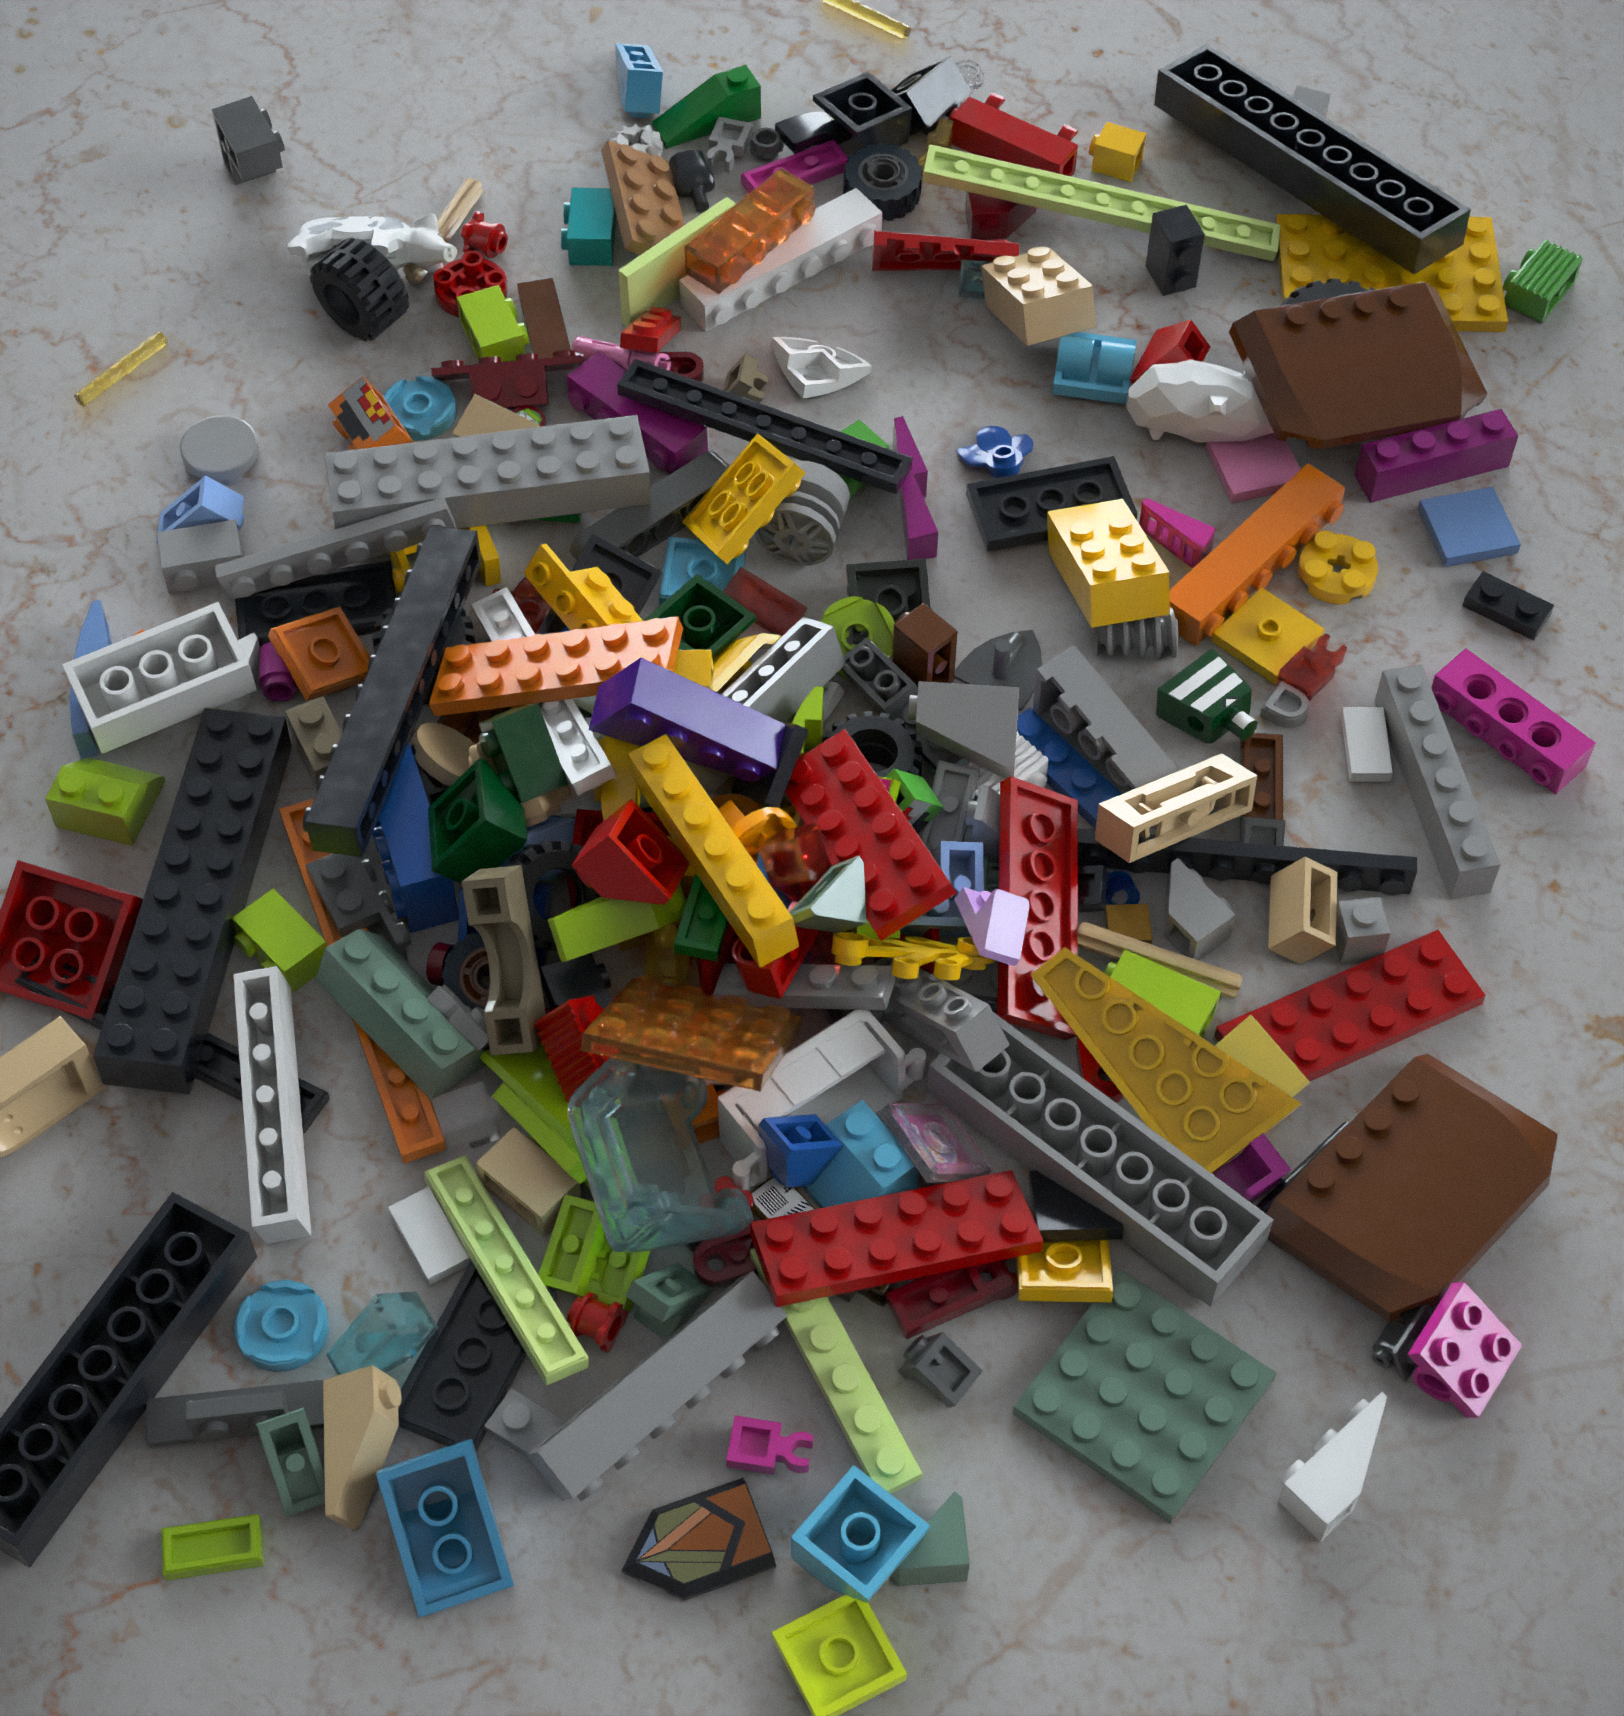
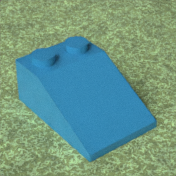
[376,1439,514,1618]

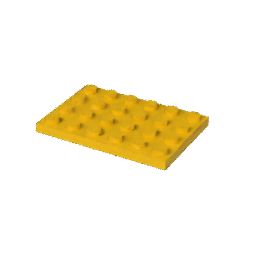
[1275,214,1508,332]

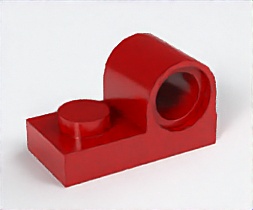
[732,901,818,999]

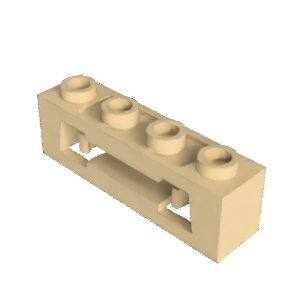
[1095,754,1257,863]

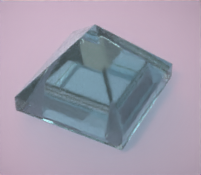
[959,259,993,299]

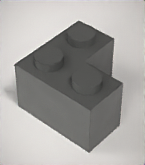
[212,96,285,185]

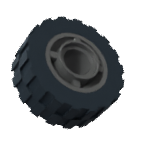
[843,143,923,221]

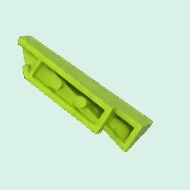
[479,1044,636,1211]

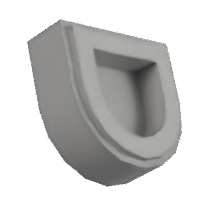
[1260,681,1310,728]

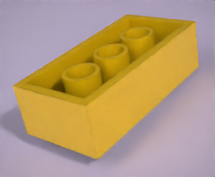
[1047,499,1170,628]

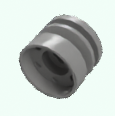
[755,461,850,566]

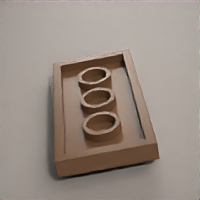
[601,140,685,255]

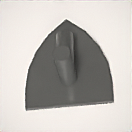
[954,630,1042,711]

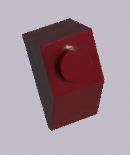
[965,191,1037,240]

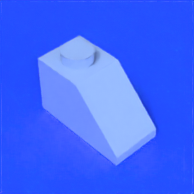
[156,475,244,543]

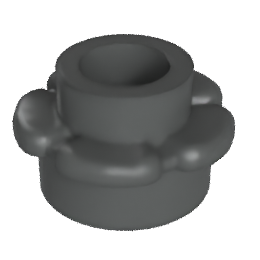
[749,128,784,161]

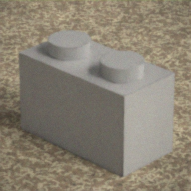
[157,519,244,593]

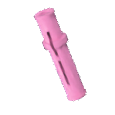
[572,336,671,371]

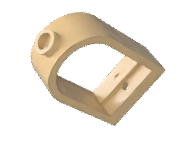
[0,1016,104,1158]

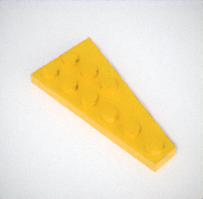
[1030,947,1303,1174]

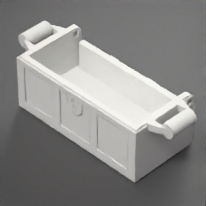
[718,1010,926,1191]

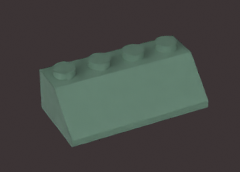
[315,929,490,1100]

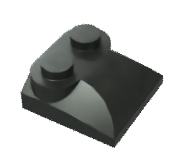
[846,559,931,644]

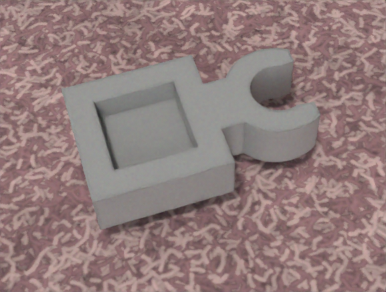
[707,117,753,173]
[427,985,489,1051]

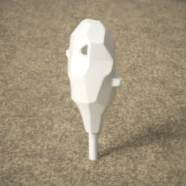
[1126,360,1273,442]

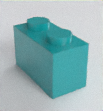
[561,187,617,266]

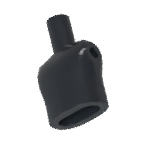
[669,150,715,212]

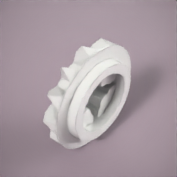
[606,122,663,156]

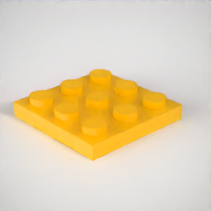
[682,433,806,565]

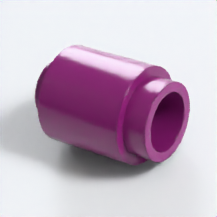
[258,642,298,702]

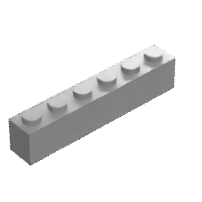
[684,617,846,796]
[1375,664,1501,899]
[527,1271,788,1501]

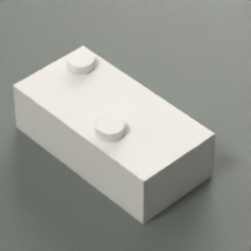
[62,602,257,754]

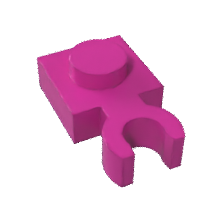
[726,1415,813,1475]

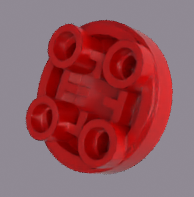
[433,251,508,317]

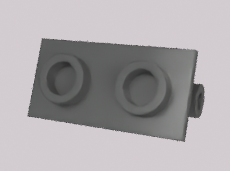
[1372,1304,1438,1382]

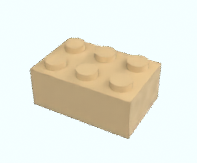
[981,247,1096,346]

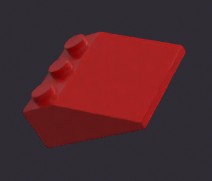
[0,860,143,1020]

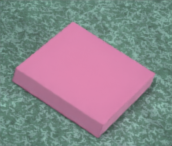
[1206,432,1301,503]

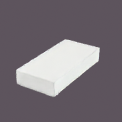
[1341,707,1393,782]
[388,1187,470,1286]

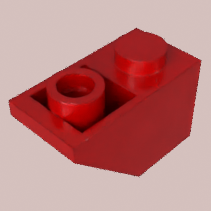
[1129,319,1211,384]

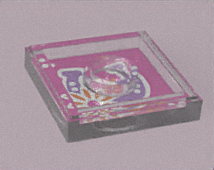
[879,1103,993,1183]

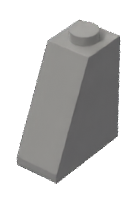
[908,681,1019,779]

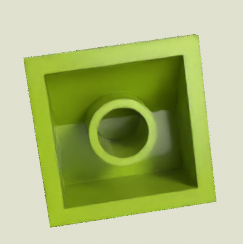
[45,757,166,846]

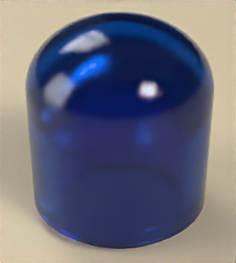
[1106,871,1140,905]

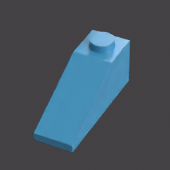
[615,44,663,118]

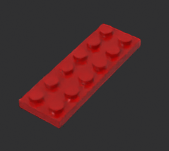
[785,729,957,941]
[997,776,1078,1040]
[1214,930,1486,1081]
[749,1170,1044,1307]

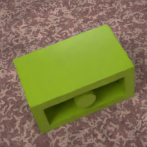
[457,285,529,362]
[232,888,327,994]

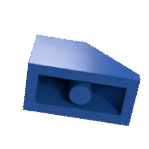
[758,1114,843,1188]

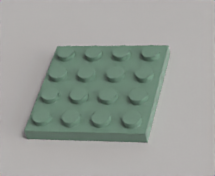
[1012,1268,1276,1524]

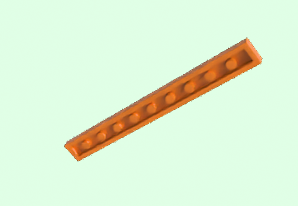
[279,798,447,1164]

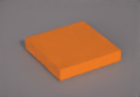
[268,607,370,701]

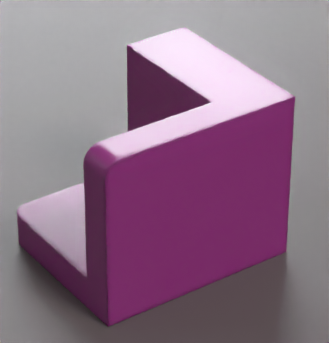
[1213,1133,1291,1203]

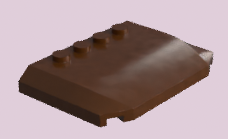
[1229,282,1488,449]
[1266,1054,1558,1323]

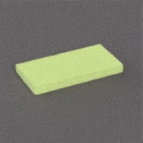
[618,197,737,327]

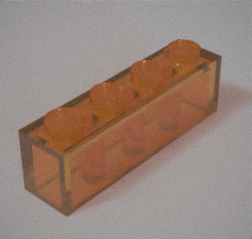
[684,168,816,294]

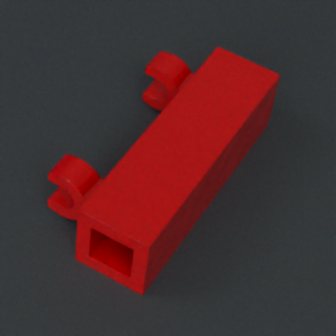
[948,93,1078,176]

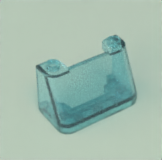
[567,1052,754,1253]

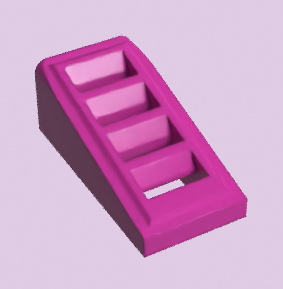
[1139,498,1216,568]

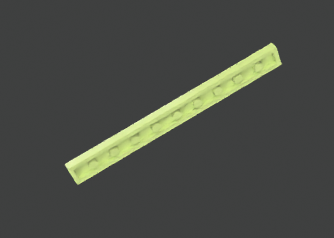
[922,144,1281,261]

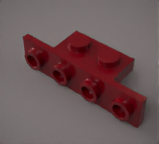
[431,350,585,409]

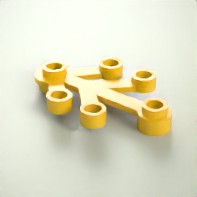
[831,932,995,980]

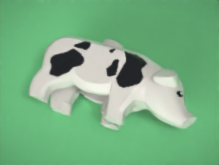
[288,213,457,277]

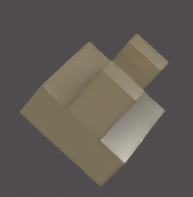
[724,353,768,403]

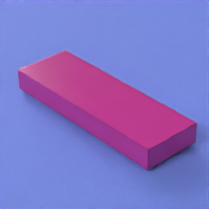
[741,139,848,205]

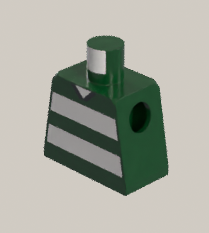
[1156,648,1258,744]

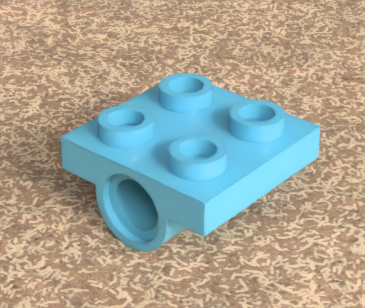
[1052,332,1137,404]

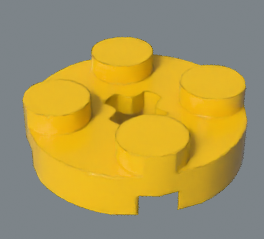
[1297,530,1378,604]

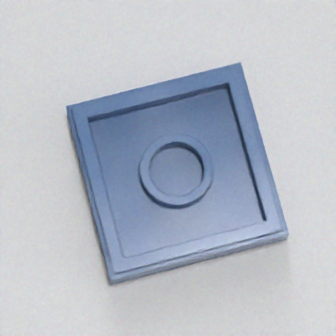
[1418,487,1521,567]

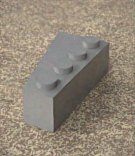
[1032,645,1180,794]

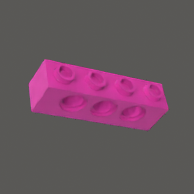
[1431,648,1596,794]

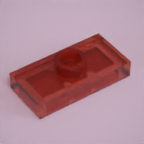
[723,567,808,637]

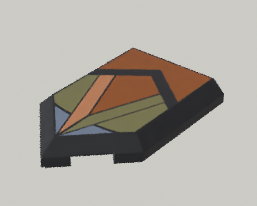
[621,1478,776,1601]

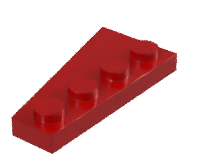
[872,231,1019,271]

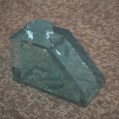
[326,1291,439,1375]

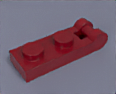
[886,1259,1018,1340]

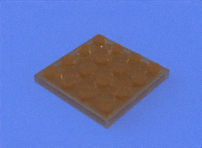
[581,976,802,1092]

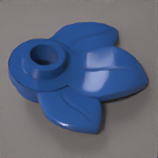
[957,426,1033,478]

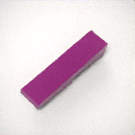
[893,416,938,560]

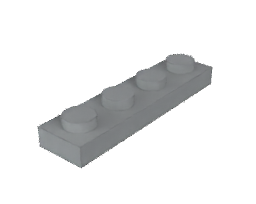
[713,963,896,1010]

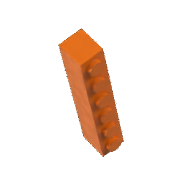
[1159,463,1345,647]

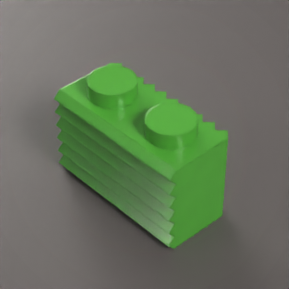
[1503,239,1583,323]

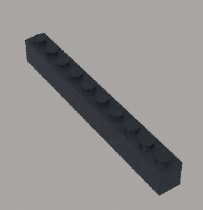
[303,526,482,857]

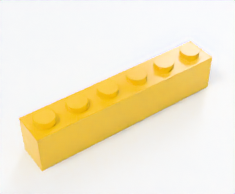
[628,734,799,968]

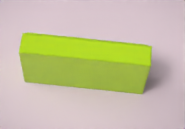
[161,1514,264,1581]

